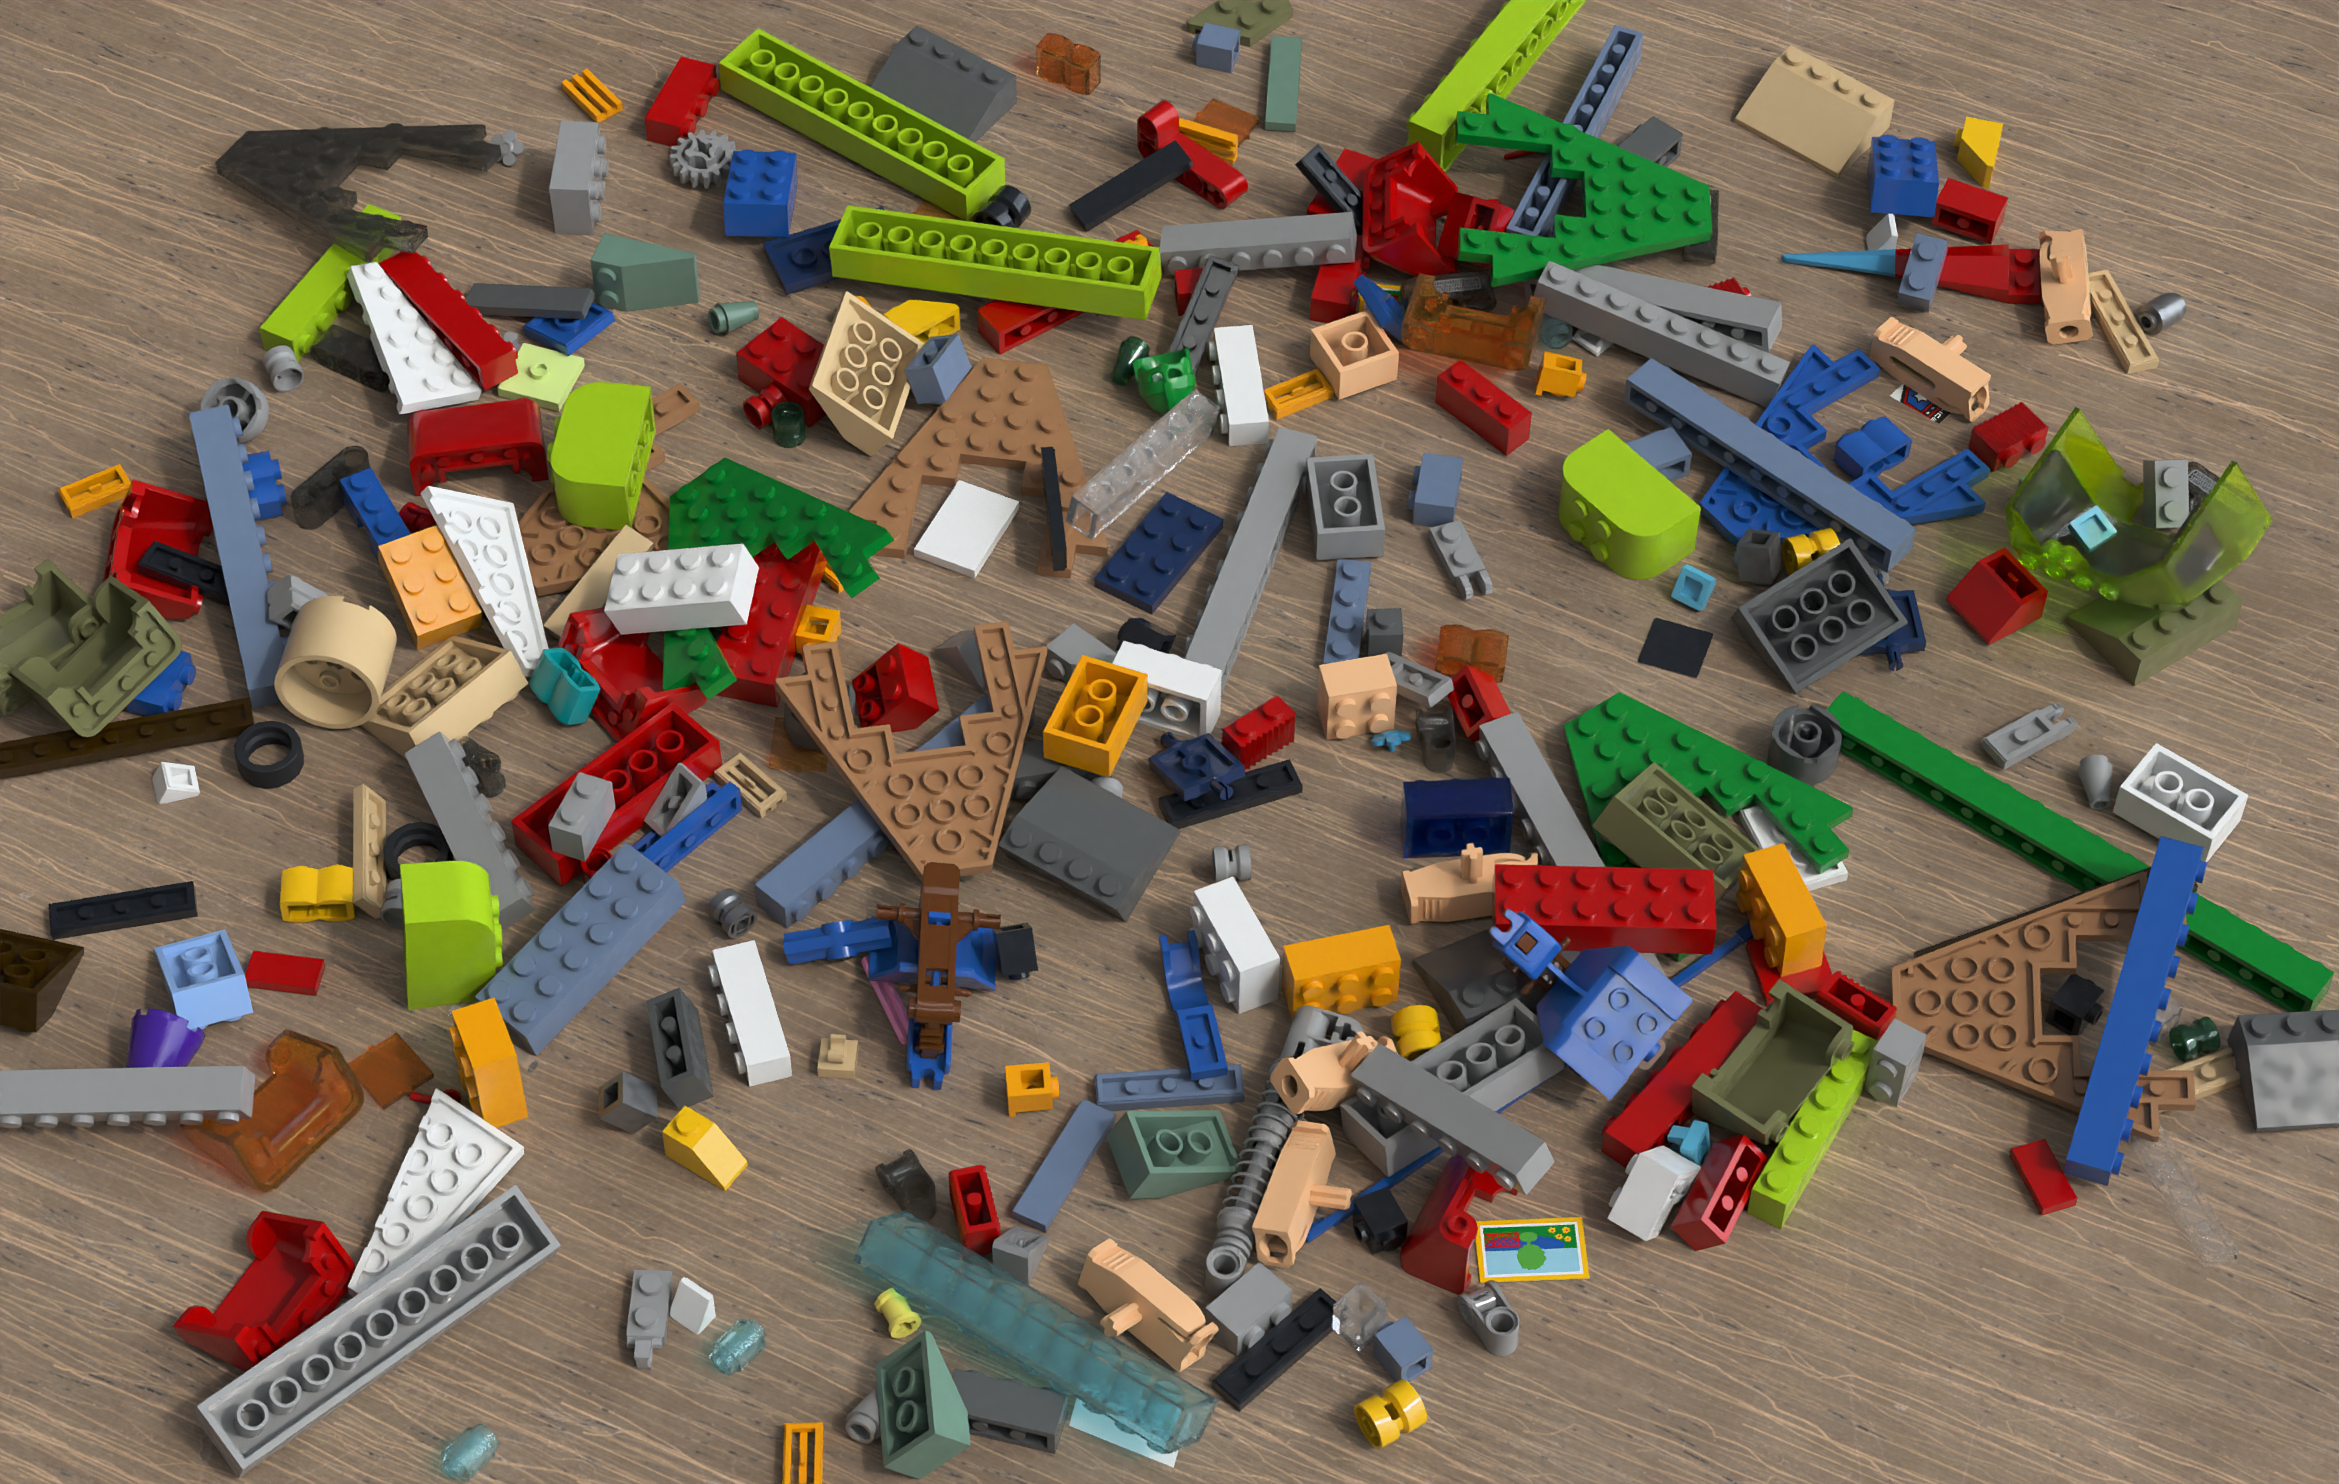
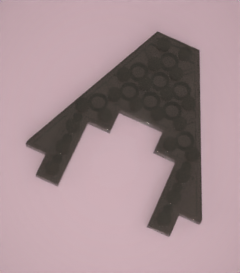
[215,123,501,263]

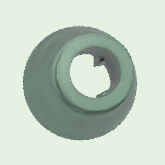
[708,301,759,335]

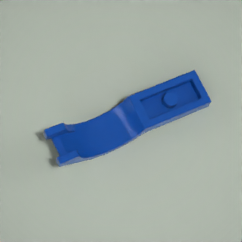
[1159,930,1228,1081]

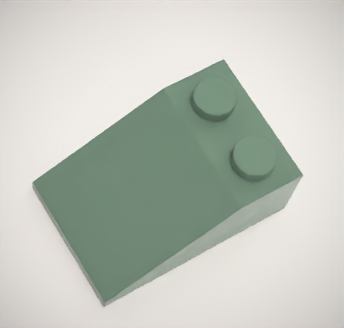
[590,233,701,312]
[1106,1110,1244,1199]
[875,1330,971,1479]

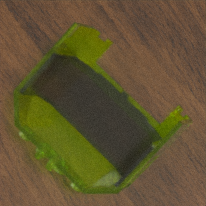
[2004,407,2273,614]

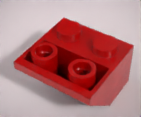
[1437,192,1514,270]
[1946,547,2048,646]
[852,643,939,733]

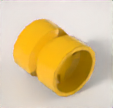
[1781,528,1840,576]
[1391,1005,1443,1061]
[1354,1379,1427,1449]

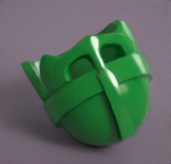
[1132,348,1196,416]

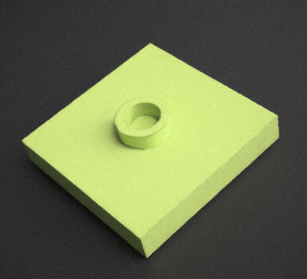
[497,343,585,412]

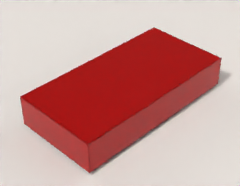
[245,951,326,996]
[2009,1139,2078,1216]

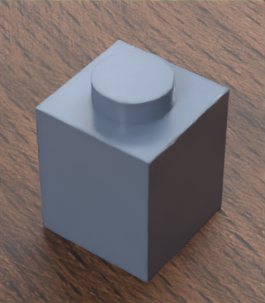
[1192,23,1241,73]
[1373,1316,1433,1382]

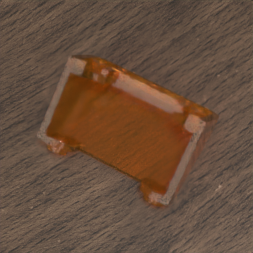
[1401,273,1547,371]
[180,1029,364,1193]

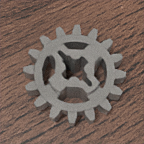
[670,130,738,189]

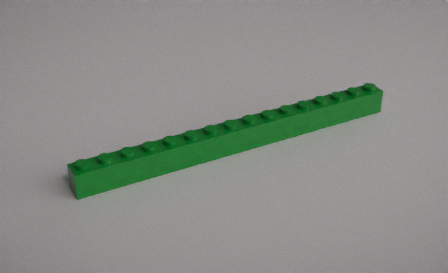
[1826,691,2335,1012]

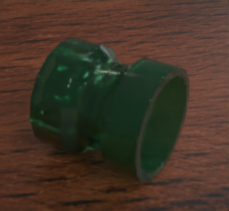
[771,402,806,448]
[2169,1016,2220,1062]

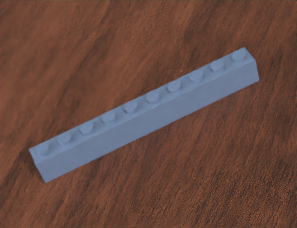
[1506,25,1644,237]
[1624,358,1916,573]
[189,405,288,708]
[755,693,1035,929]

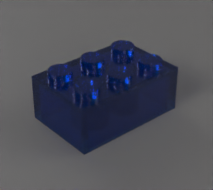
[1400,777,1514,859]

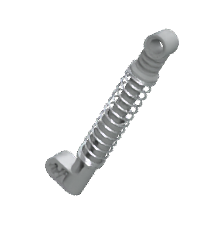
[1203,1006,1363,1298]

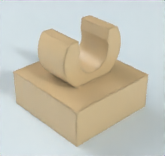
[817,1034,859,1079]

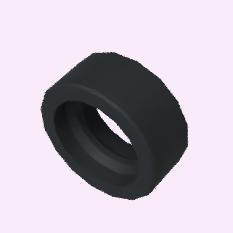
[234,721,304,789]
[383,822,454,881]

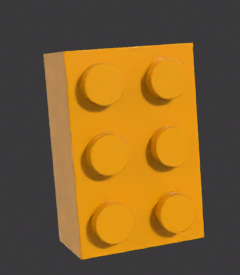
[378,525,482,650]
[1043,655,1148,778]
[1736,843,1827,977]
[1281,925,1401,1021]
[448,997,528,1128]

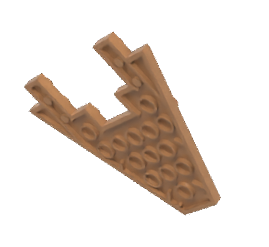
[518,380,778,597]

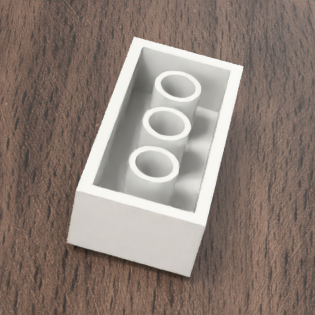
[604,544,759,635]

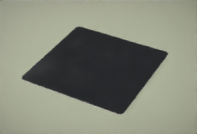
[1638,618,1713,678]

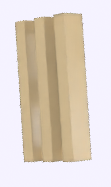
[714,753,787,819]

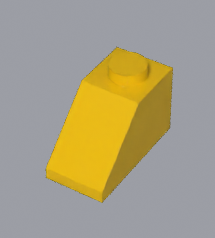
[1953,116,2003,189]
[884,299,960,344]
[662,1106,748,1191]

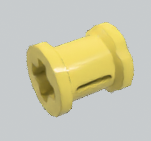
[874,1287,922,1339]

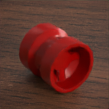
[743,384,789,429]

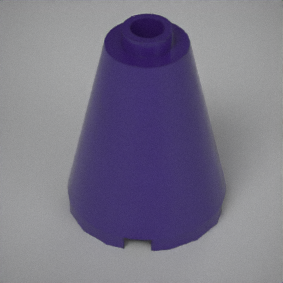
[125,1008,205,1068]

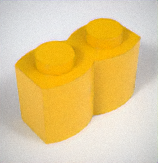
[280,864,356,923]

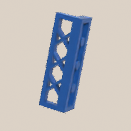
[632,781,742,873]

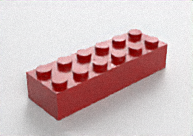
[716,541,827,708]
[511,702,722,886]
[1492,864,1717,955]

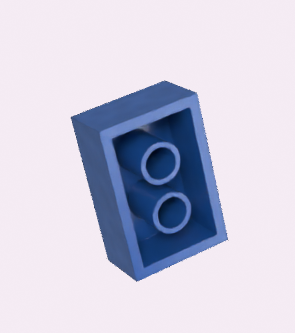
[1867,135,1939,217]
[723,149,798,237]

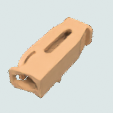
[2039,229,2093,345]
[1869,317,1991,423]
[1401,843,1538,924]
[1270,1032,1398,1114]
[1252,1120,1352,1268]
[1078,1238,1219,1373]

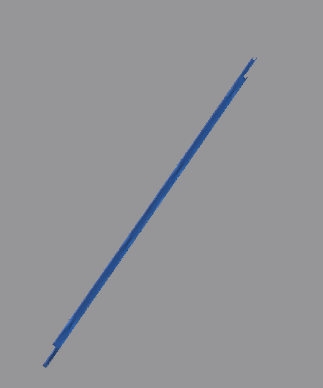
[1305,922,1754,1243]

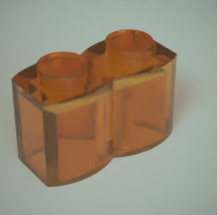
[1036,33,1101,95]
[1435,624,1509,683]

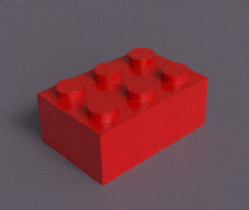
[736,317,826,427]

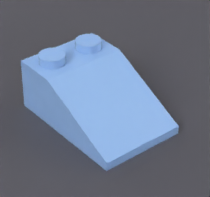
[154,929,253,1031]

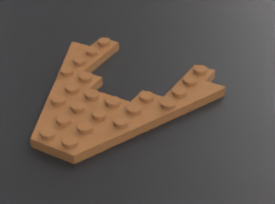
[849,357,1108,578]
[775,621,1048,881]
[1891,872,2196,1142]

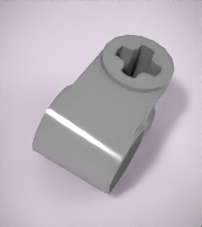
[1457,1280,1520,1356]

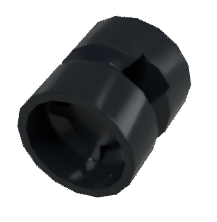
[972,185,1031,228]

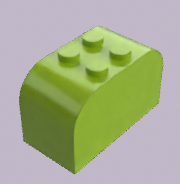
[547,382,656,530]
[1558,429,1701,580]
[400,861,503,1010]

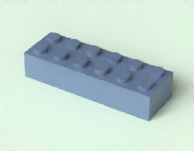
[475,842,686,1056]

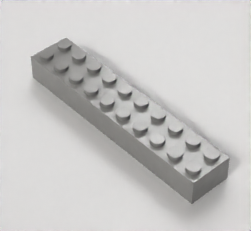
[193,1185,561,1478]

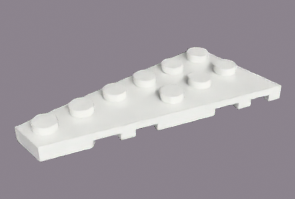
[347,262,482,415]
[421,486,549,677]
[348,1088,524,1297]

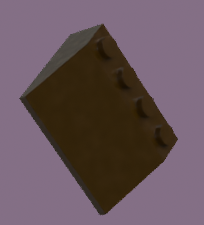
[0,929,84,1033]

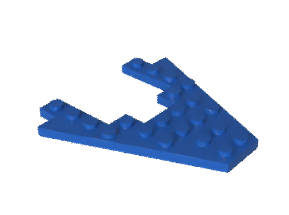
[1699,344,1990,548]

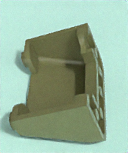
[1691,979,1854,1145]

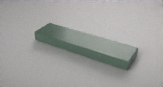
[1265,36,1302,132]

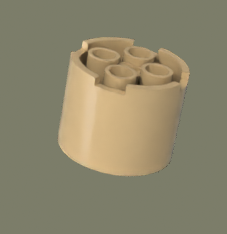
[274,596,397,729]

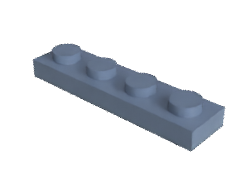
[1323,559,1372,664]

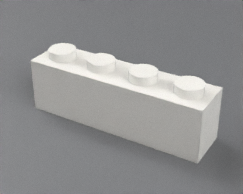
[1208,325,1269,447]
[708,940,792,1087]

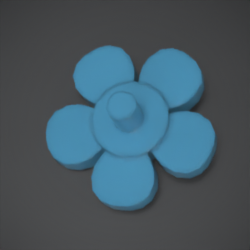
[1371,730,1411,752]

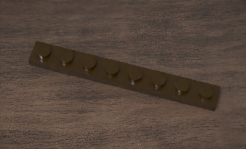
[0,697,255,779]

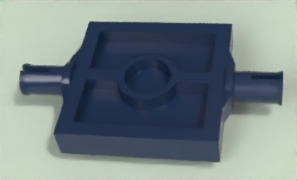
[1859,572,1926,671]
[1148,732,1245,802]

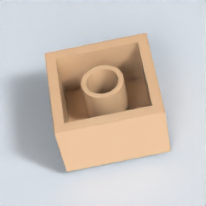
[1310,309,1399,400]
[1317,654,1397,740]

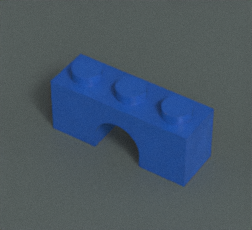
[340,467,410,563]

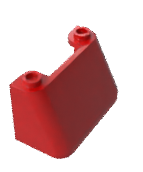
[1362,141,1458,282]
[407,398,549,496]
[103,479,213,620]
[557,607,708,742]
[1400,1154,1519,1295]
[172,1211,355,1372]

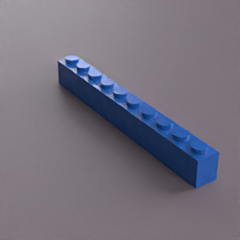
[2064,836,2208,1186]

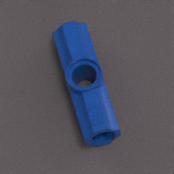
[783,918,897,964]

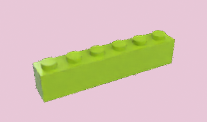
[260,204,405,363]
[1747,1030,1878,1229]

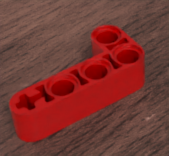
[1137,100,1249,209]

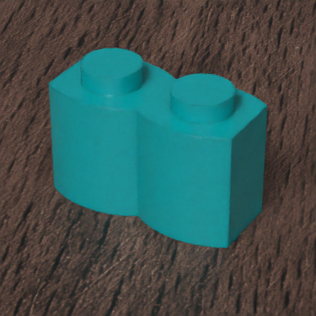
[529,648,600,725]

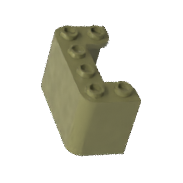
[0,559,103,717]
[10,576,182,737]

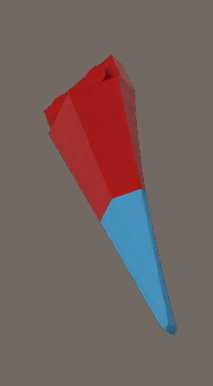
[1782,244,2041,304]

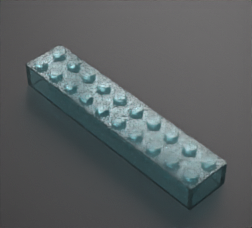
[853,1210,1219,1454]

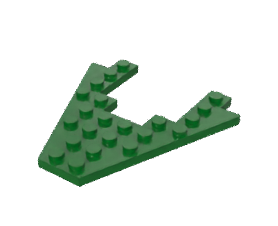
[1455,93,1712,287]
[663,457,894,700]
[1563,692,1853,962]

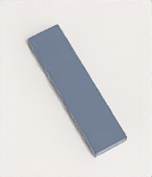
[1094,1064,1245,1111]
[1012,1099,1116,1233]

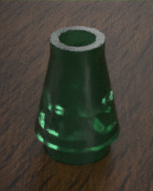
[1110,336,1150,386]

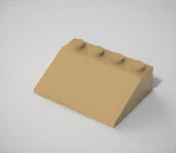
[1734,45,1895,178]
[809,291,925,456]
[360,635,528,759]

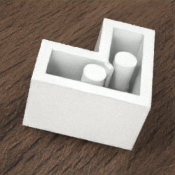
[1607,1145,1701,1241]

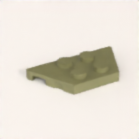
[1187,0,1293,47]

